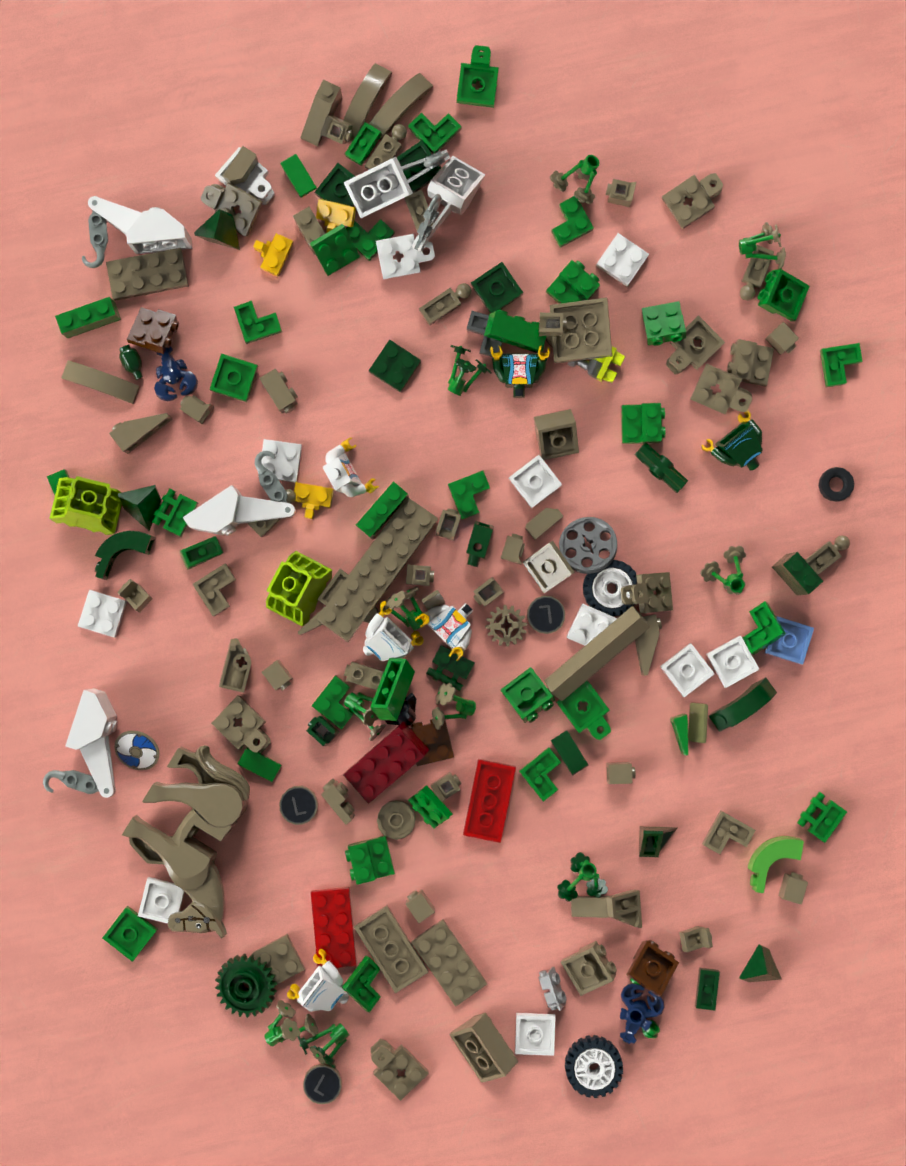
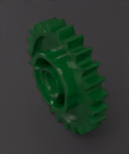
[215,953,277,1018]

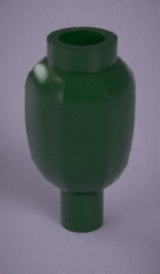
[119,344,143,380]

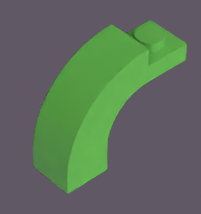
[748,836,804,893]

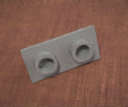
[538,967,566,1011]

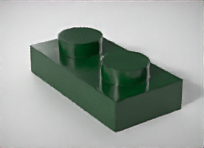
[695,967,720,1011]

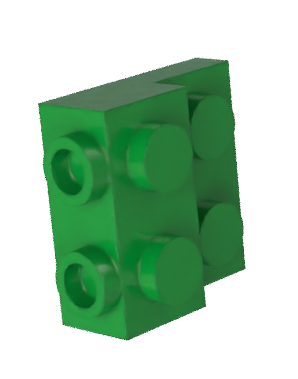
[546,260,600,304]
[758,269,810,321]
[642,301,686,346]
[621,403,666,444]
[501,667,555,723]
[345,836,395,885]

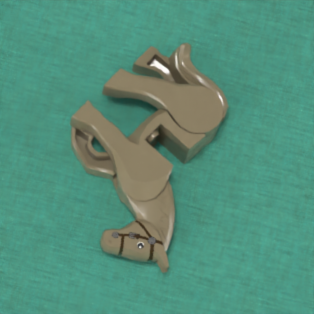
[122,745,250,938]

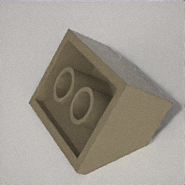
[449,1013,518,1083]

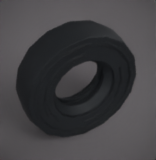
[818,467,855,502]

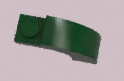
[95,531,156,580]
[709,677,777,732]

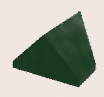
[194,209,240,250]
[118,485,161,531]
[639,826,677,857]
[739,944,782,982]

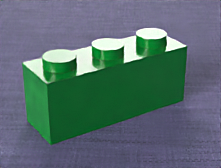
[55,297,121,339]
[484,310,546,353]
[356,481,409,539]
[370,658,415,721]

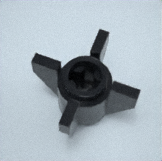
[384,693,417,726]

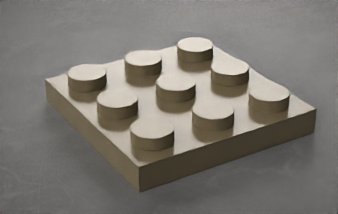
[550,297,613,363]

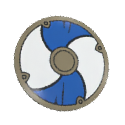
[114,731,160,770]

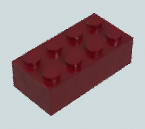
[343,721,429,804]

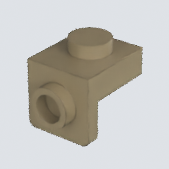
[118,579,153,613]
[679,926,713,952]

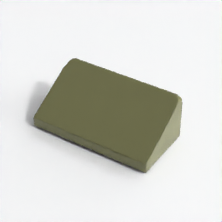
[688,703,708,743]

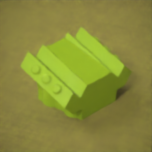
[49,476,122,535]
[266,551,332,627]

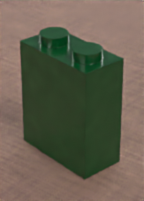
[772,552,823,595]

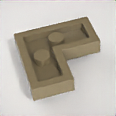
[193,564,236,616]
[702,810,756,854]

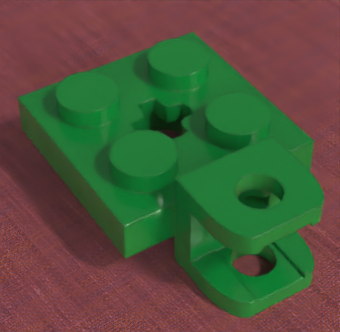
[456,45,499,108]
[556,680,611,740]

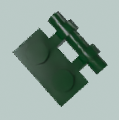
[426,645,475,691]

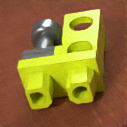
[567,346,625,383]

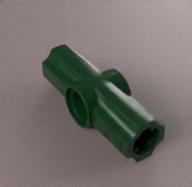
[634,442,688,493]

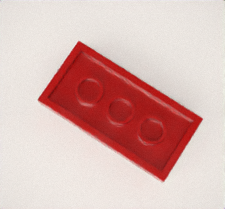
[463,759,516,843]
[310,887,357,968]

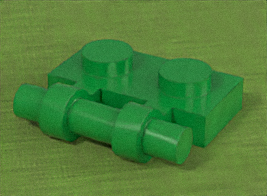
[152,488,198,537]
[408,785,453,829]
[797,792,847,843]

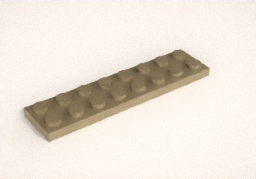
[316,497,438,642]

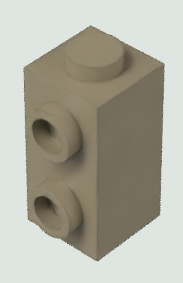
[259,368,298,414]
[344,662,384,690]

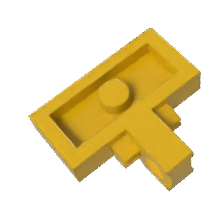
[316,199,356,233]
[253,233,294,276]
[294,482,334,519]

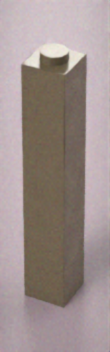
[544,606,650,701]

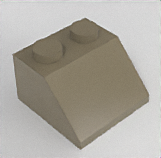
[534,409,579,460]

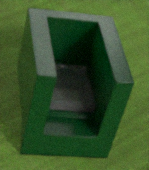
[306,716,340,746]

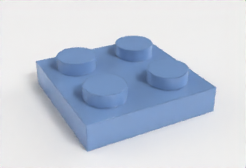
[765,616,814,665]

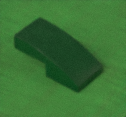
[551,730,589,776]

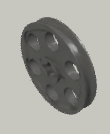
[559,517,617,574]

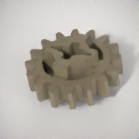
[485,605,527,646]

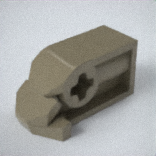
[219,638,251,693]

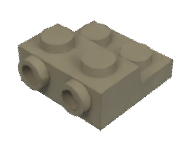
[727,339,774,386]
[321,778,355,825]
[561,941,617,996]

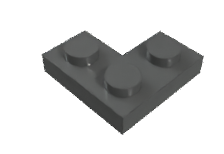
[466,311,502,357]

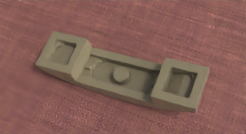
[340,63,392,138]
[369,73,433,140]
[61,360,140,404]

